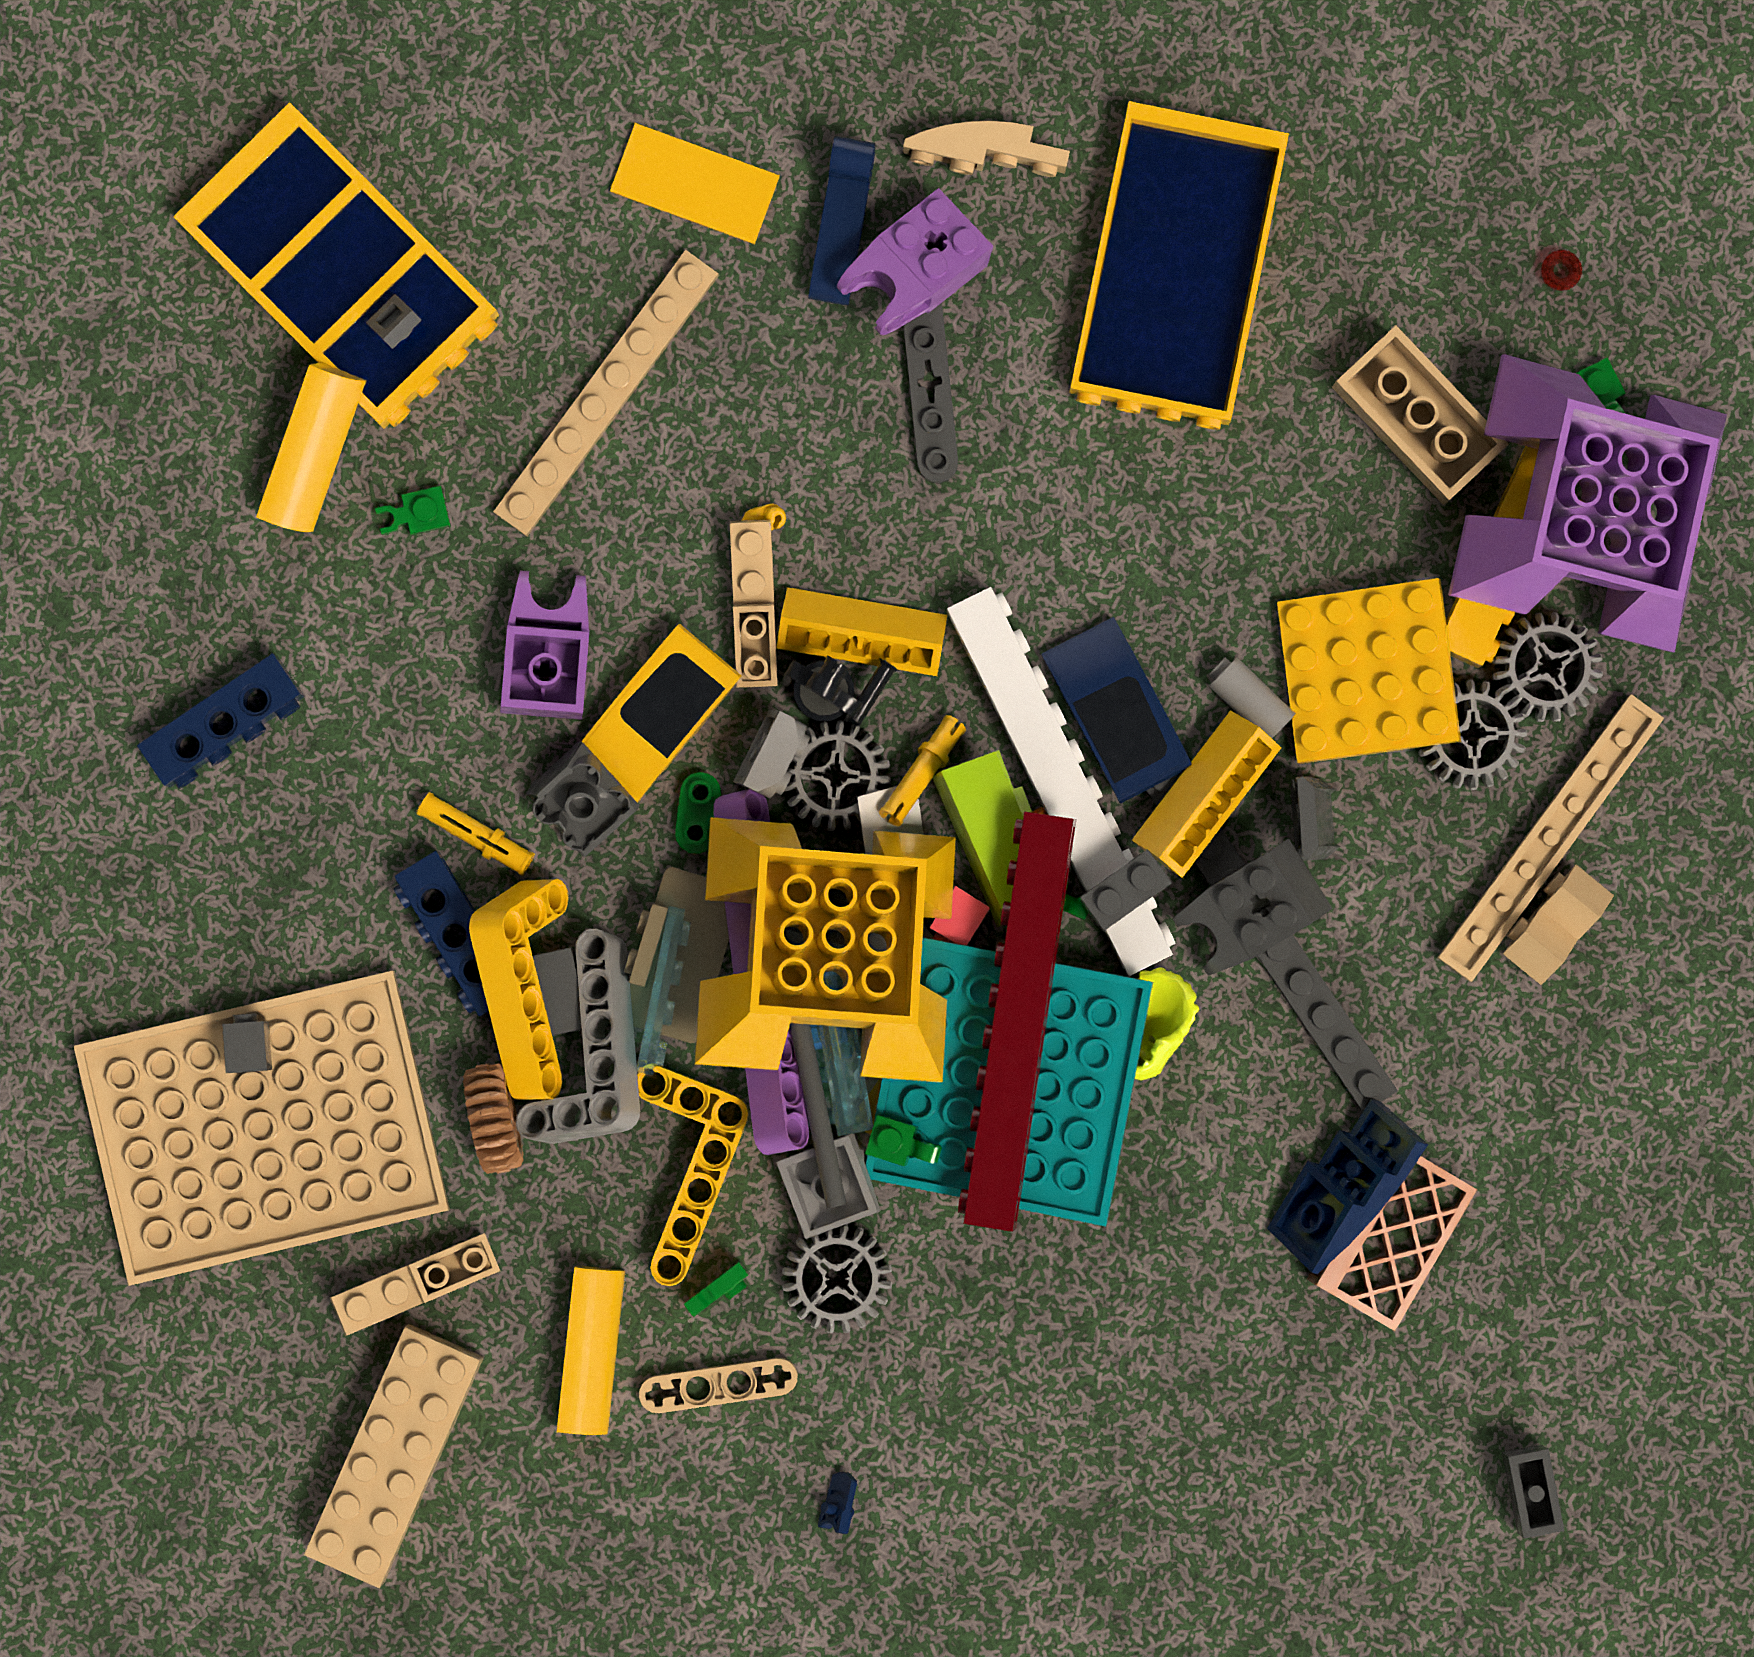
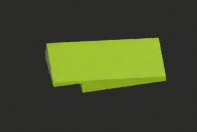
[932,750,1032,927]

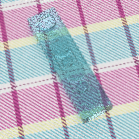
[637,906,691,1075]

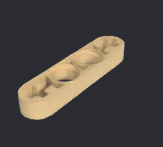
[639,1357,798,1413]

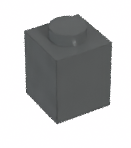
[222,1013,272,1073]

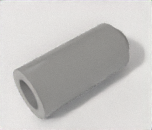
[1209,657,1296,738]

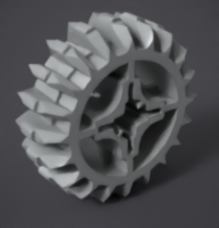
[1492,612,1603,722]
[1418,680,1527,790]
[784,721,891,831]
[782,1224,892,1333]

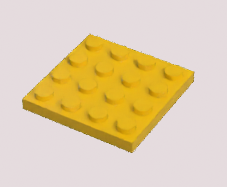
[1277,578,1461,764]

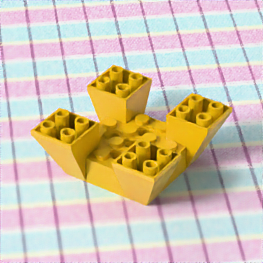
[695,817,956,1083]

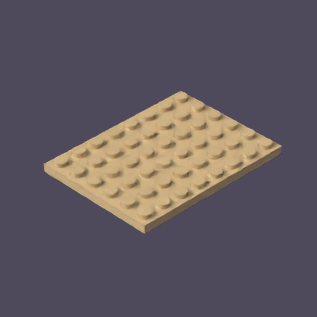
[74,971,450,1286]

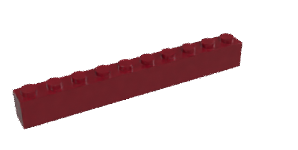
[958,811,1077,1232]

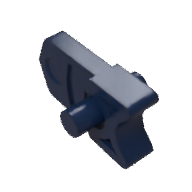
[818,1472,857,1534]

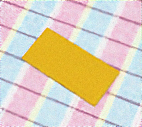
[610,123,780,245]

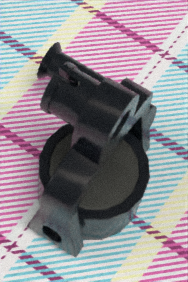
[781,655,899,728]

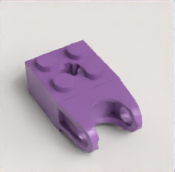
[837,188,993,335]
[500,570,589,720]

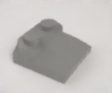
[733,709,810,799]
[776,1133,880,1239]

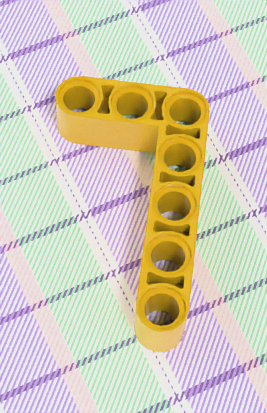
[469,879,568,1100]
[637,1065,749,1286]

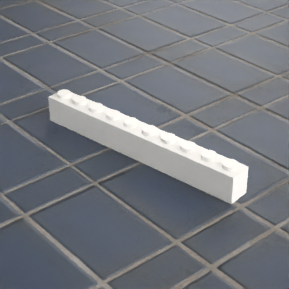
[946,587,1176,976]

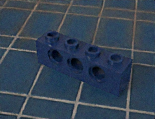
[137,653,305,789]
[393,851,489,1017]

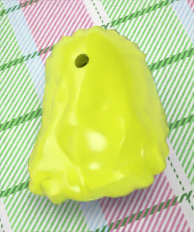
[1135,967,1199,1081]

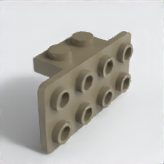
[624,867,729,1043]

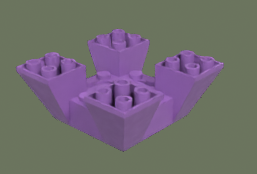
[1448,354,1727,652]

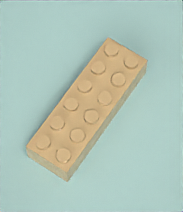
[304,1324,484,1588]

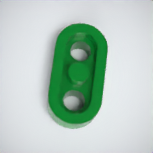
[675,772,721,854]

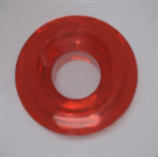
[1541,250,1582,291]

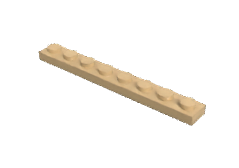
[493,250,719,537]
[1437,694,1664,982]

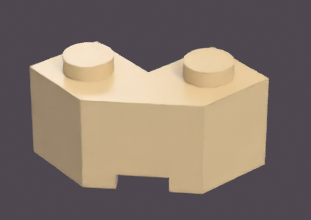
[1503,865,1614,985]

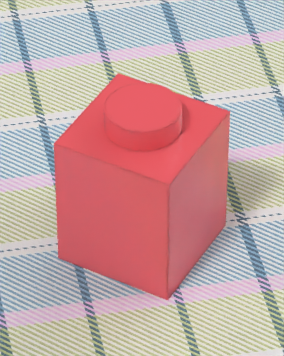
[929,886,990,946]

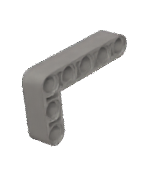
[516,929,640,1144]

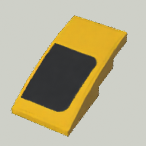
[581,624,742,803]

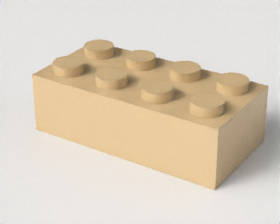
[1332,325,1509,505]

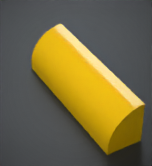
[256,362,366,532]
[776,587,948,676]
[1132,710,1281,878]
[557,1265,625,1435]

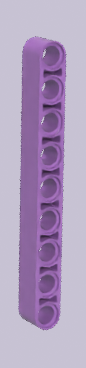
[713,789,809,1155]

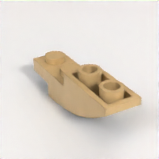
[903,121,1070,177]
[730,519,778,688]
[330,1233,500,1336]

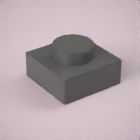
[366,294,422,349]

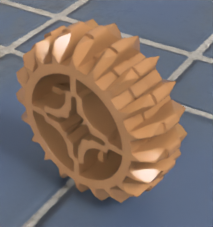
[463,1063,524,1174]

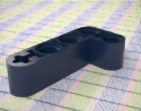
[808,136,876,306]

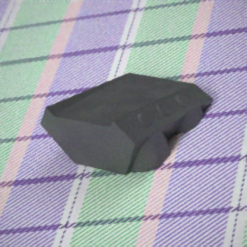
[526,742,640,857]
[1291,776,1341,861]

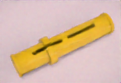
[879,715,966,827]
[416,792,535,876]

